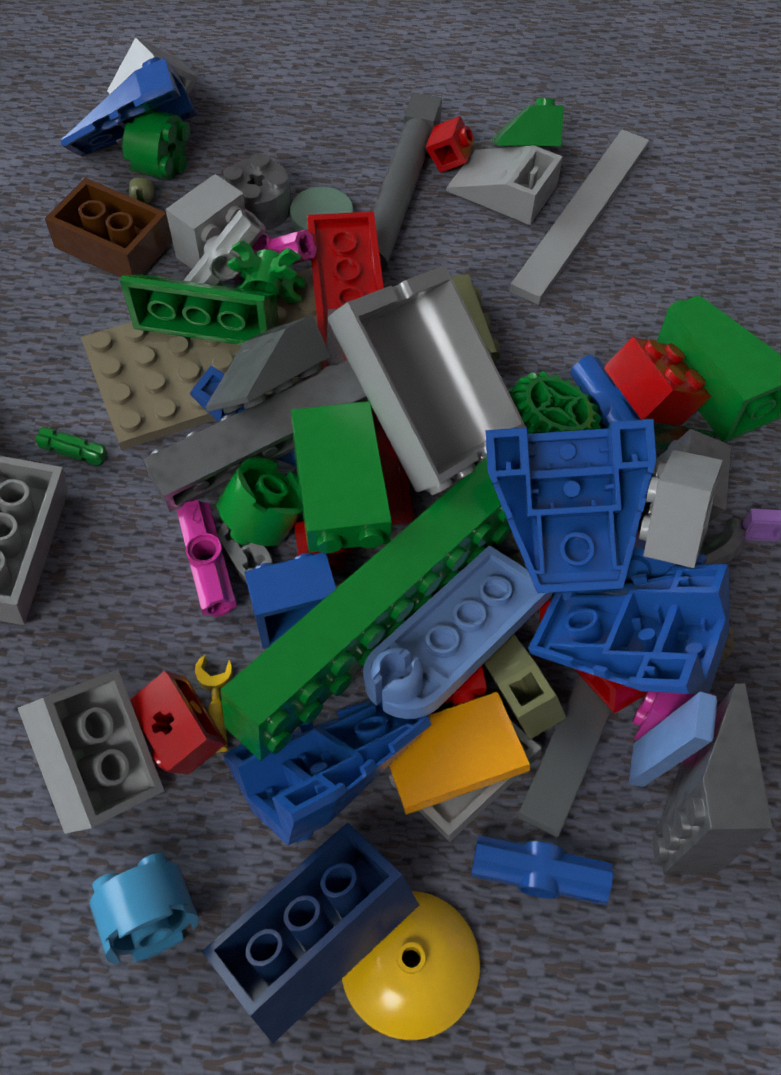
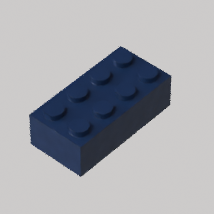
[202,822,419,1043]

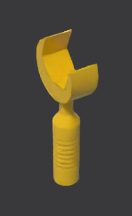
[195,655,233,753]

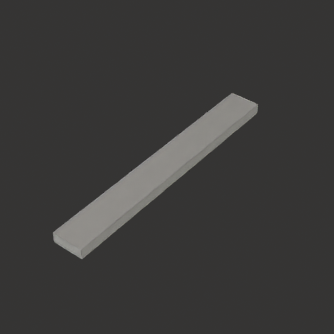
[509,129,649,305]

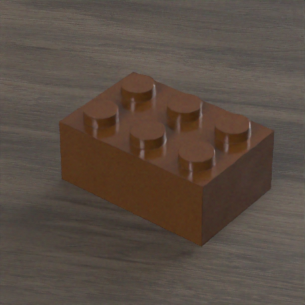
[45,178,173,278]

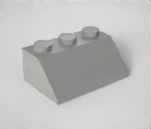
[18,669,164,834]

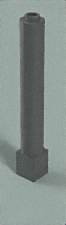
[373,92,442,272]

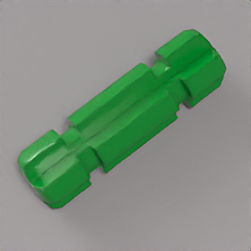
[35,427,107,466]

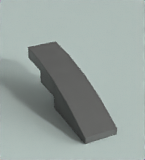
[517,675,611,837]

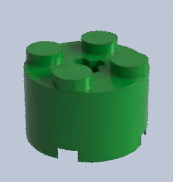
[122,109,190,180]
[216,457,303,546]

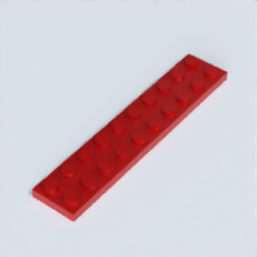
[307,211,413,525]

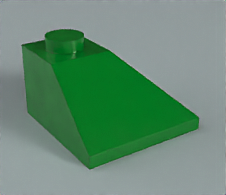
[492,98,564,146]

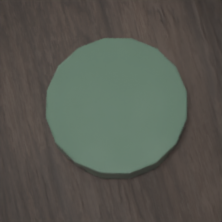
[290,186,353,231]

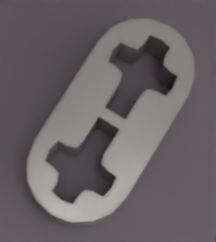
[218,523,272,584]

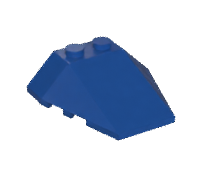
[60,57,198,156]
[485,419,656,594]
[528,564,730,694]
[223,700,431,845]

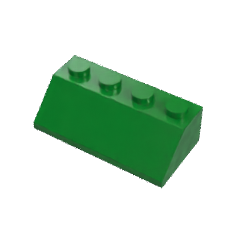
[120,274,279,345]

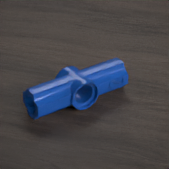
[570,354,641,429]
[471,835,613,905]

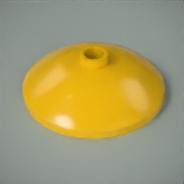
[342,891,480,1040]

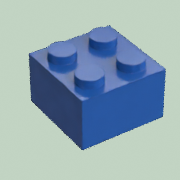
[244,553,336,649]

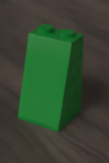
[657,295,781,443]
[291,401,391,553]

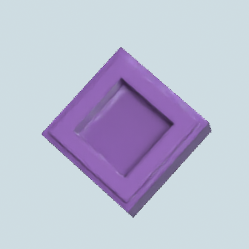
[742,509,781,542]

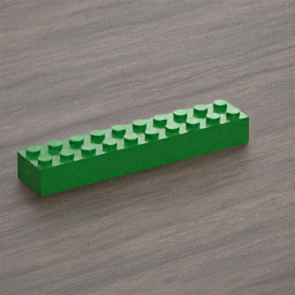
[220,457,511,761]

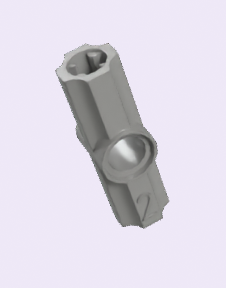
[183,209,266,286]

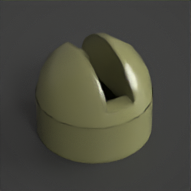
[129,178,155,205]

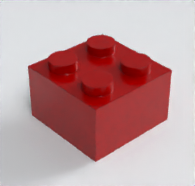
[604,336,711,426]

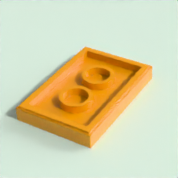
[389,691,530,815]

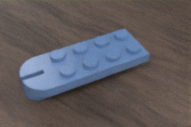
[363,545,552,719]

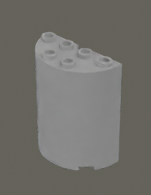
[328,265,526,495]

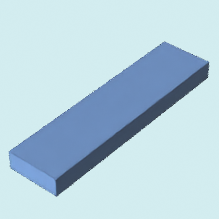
[628,692,717,787]

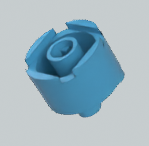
[89,853,199,964]

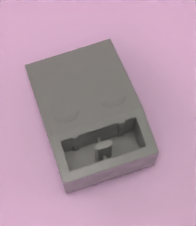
[446,145,563,225]

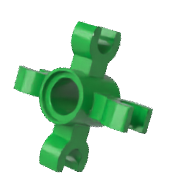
[227,241,306,304]

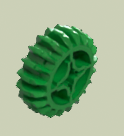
[509,371,602,434]

